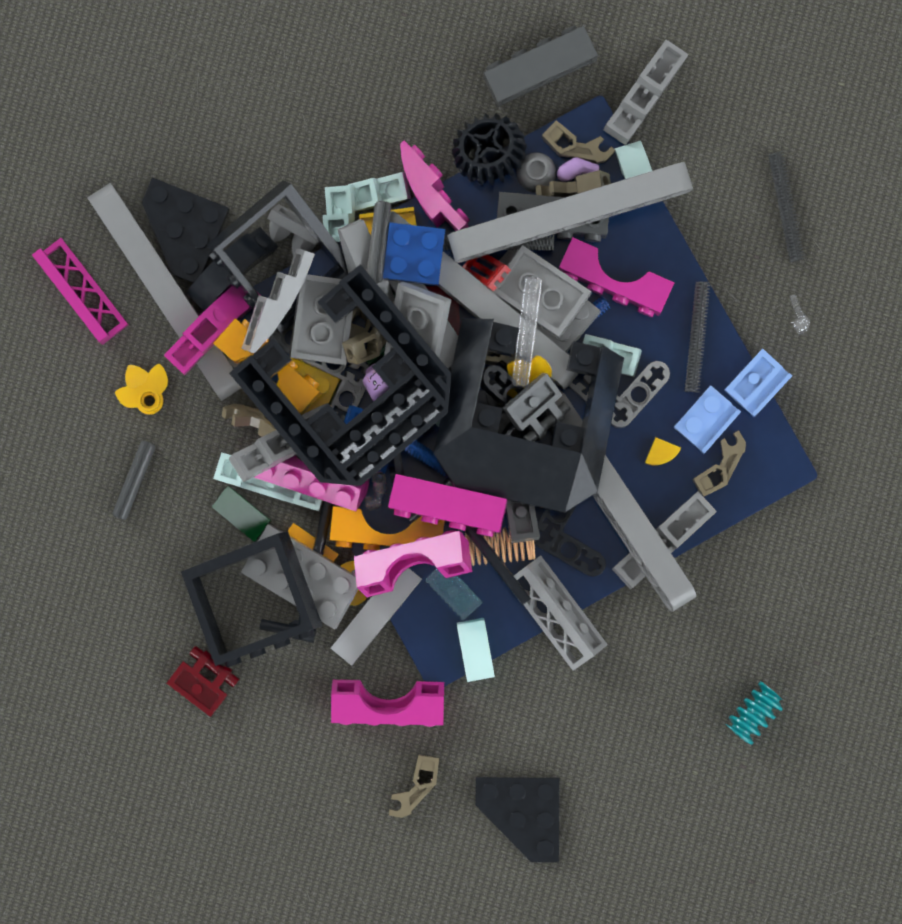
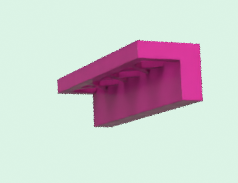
[32,238,129,345]

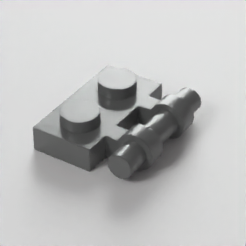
[502,373,571,442]

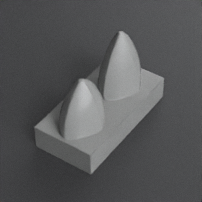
[267,204,318,257]

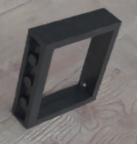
[207,180,349,334]
[181,531,323,668]

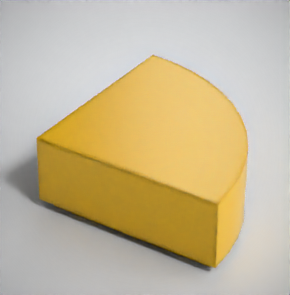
[645,437,681,466]

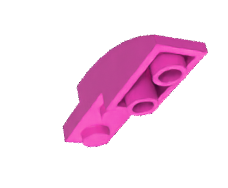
[400,140,470,231]
[164,285,261,376]

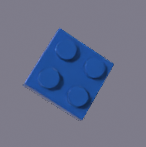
[383,222,445,286]

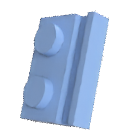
[724,349,792,417]
[673,385,741,454]

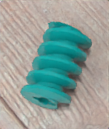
[724,681,783,745]

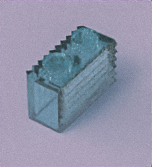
[426,569,483,620]

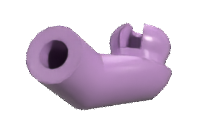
[557,157,599,182]

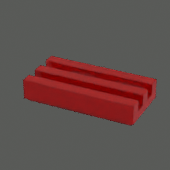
[463,254,511,292]

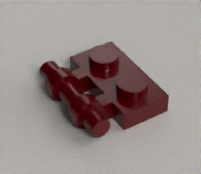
[166,646,240,717]

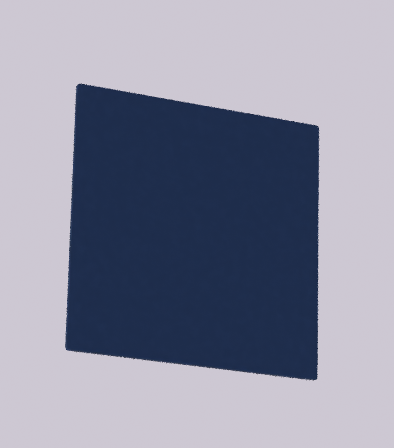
[240,96,817,687]

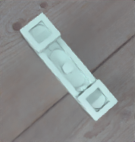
[213,452,323,511]

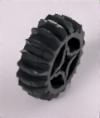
[452,113,527,186]

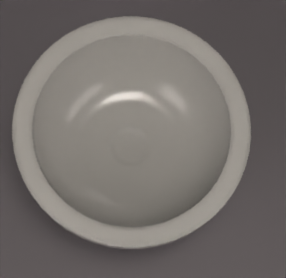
[516,152,556,192]

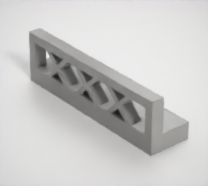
[514,556,608,671]

